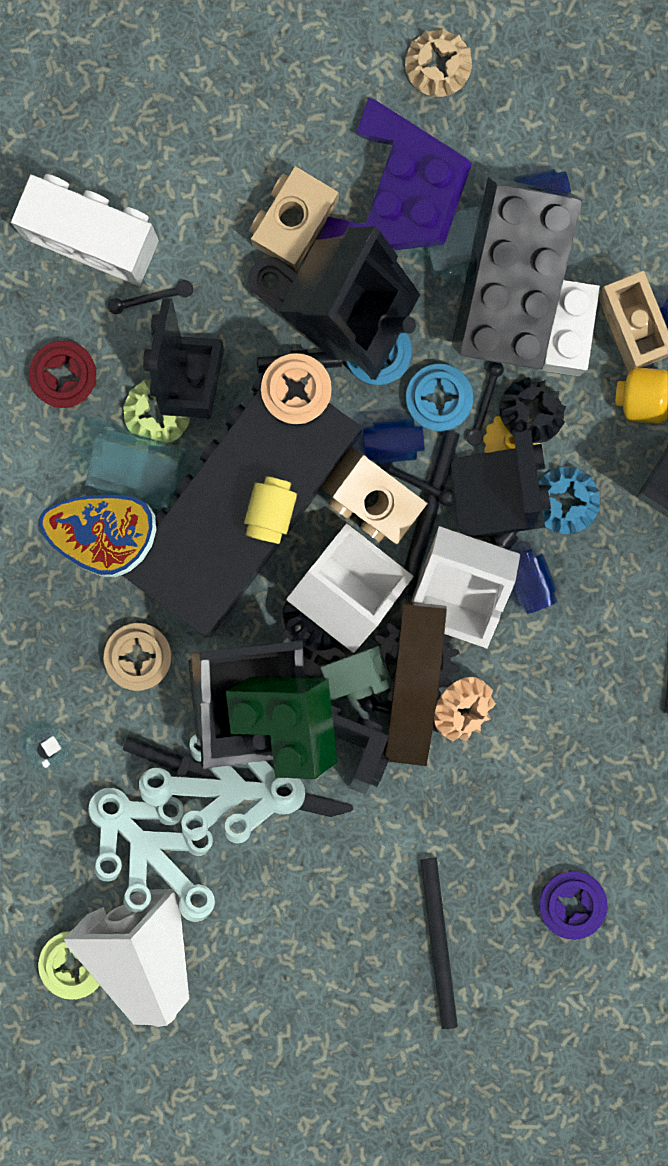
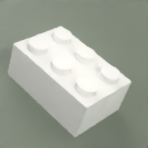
[11,174,159,287]

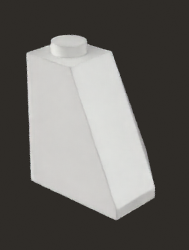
[64,889,189,1027]

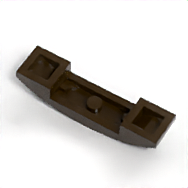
[385,601,447,766]

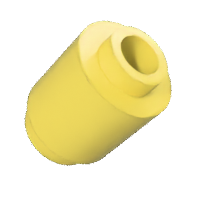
[244,476,297,544]

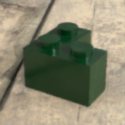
[226,677,337,779]

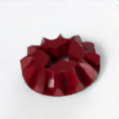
[29,341,97,408]

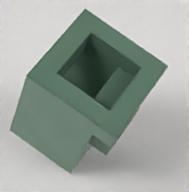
[321,646,393,702]

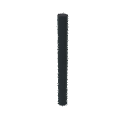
[402,430,460,596]
[420,857,458,1029]

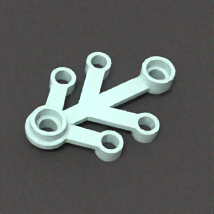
[139,734,305,843]
[88,788,215,922]

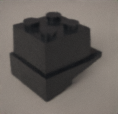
[278,226,421,380]
[188,641,304,769]

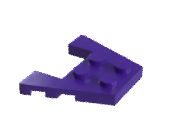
[320,98,472,251]

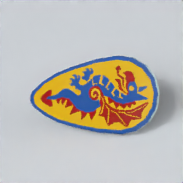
[39,495,156,577]

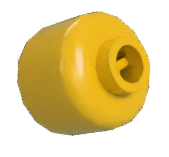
[615,368,668,424]

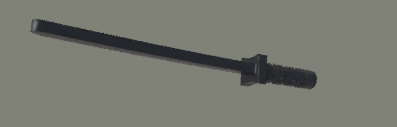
[122,735,354,817]

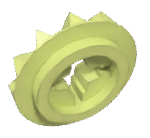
[123,380,191,446]
[38,931,100,999]

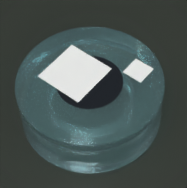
[25,728,70,771]

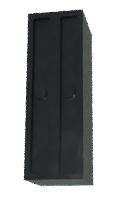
[122,370,362,638]

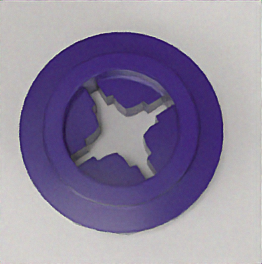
[539,870,608,940]

